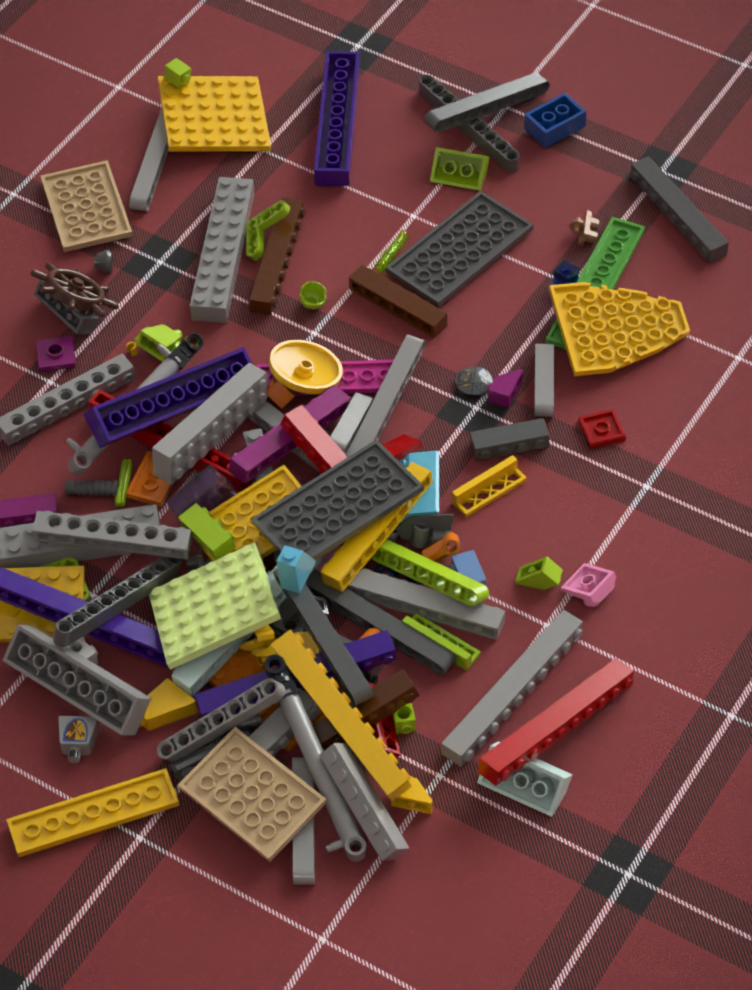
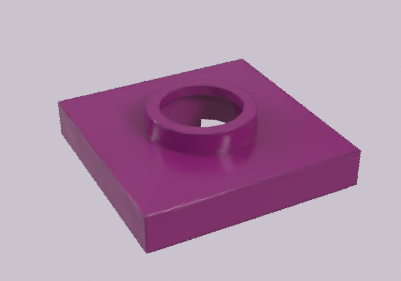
[36,336,76,372]

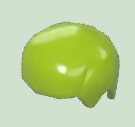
[299,281,326,310]

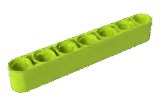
[371,539,489,606]

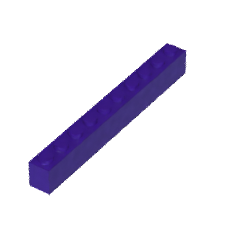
[0,567,168,668]
[195,630,397,719]

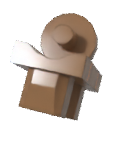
[570,210,599,246]

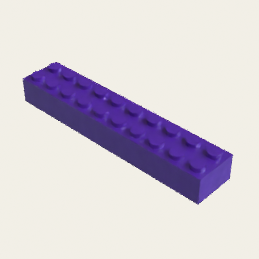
[314,51,360,186]
[84,347,252,448]

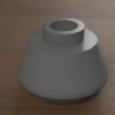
[94,250,113,274]

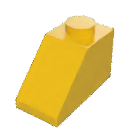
[391,775,433,814]

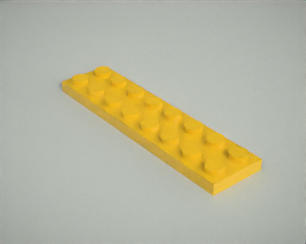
[6,768,179,858]

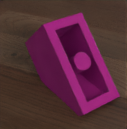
[486,369,523,408]

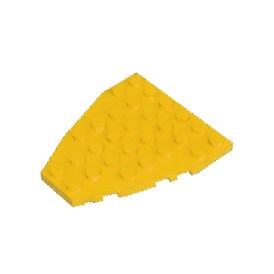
[549,282,690,376]

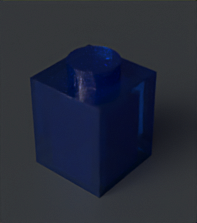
[553,260,579,285]

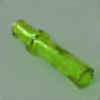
[375,230,410,272]

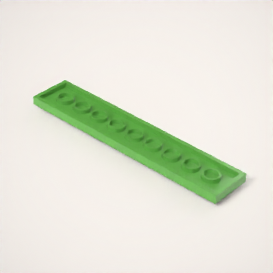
[545,217,645,350]

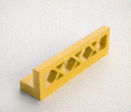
[452,455,527,518]

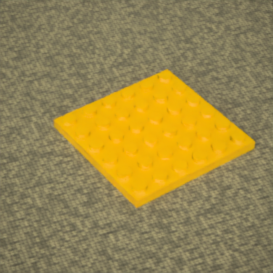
[157,76,271,152]

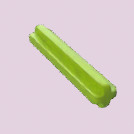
[115,459,133,507]

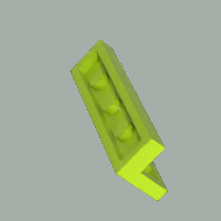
[402,613,481,671]

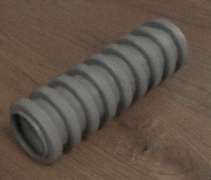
[65,479,118,497]

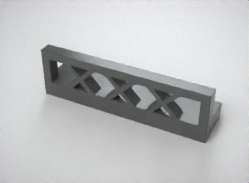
[169,730,251,783]

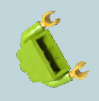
[126,324,183,362]

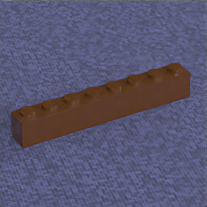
[249,197,306,315]

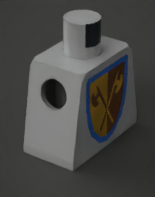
[59,716,100,763]

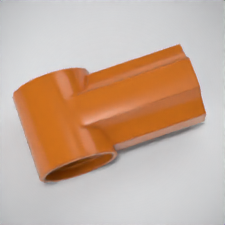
[422,533,460,563]

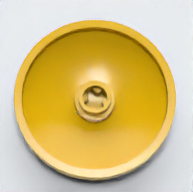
[269,340,343,394]

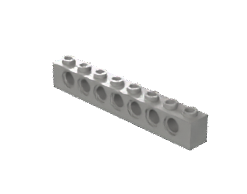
[0,353,136,446]
[32,511,192,560]

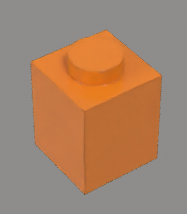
[267,378,295,409]

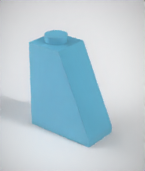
[276,545,316,594]

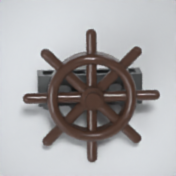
[30,262,119,334]

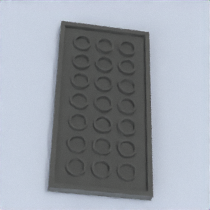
[385,191,534,308]
[251,440,424,561]

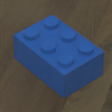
[524,93,586,148]

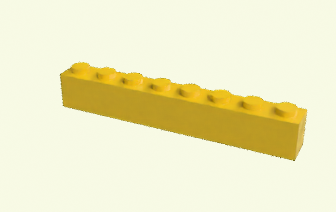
[320,462,433,593]

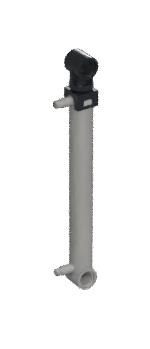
[66,333,204,475]
[265,654,367,862]

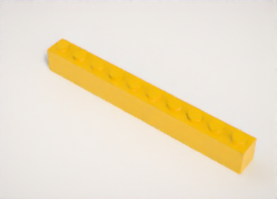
[271,630,412,802]

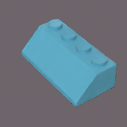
[399,451,439,524]

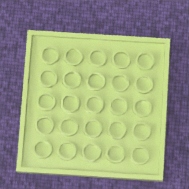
[149,542,281,670]

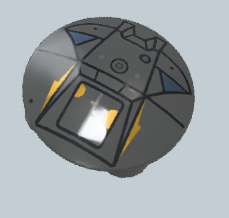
[455,366,492,396]

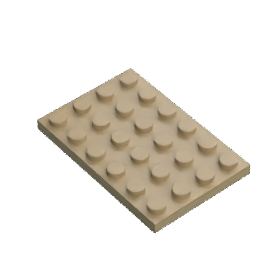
[41,160,133,252]
[178,727,327,862]

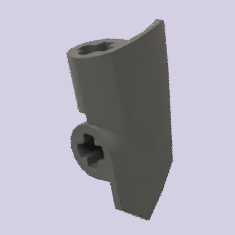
[396,514,454,548]

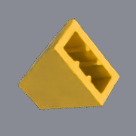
[139,678,198,731]

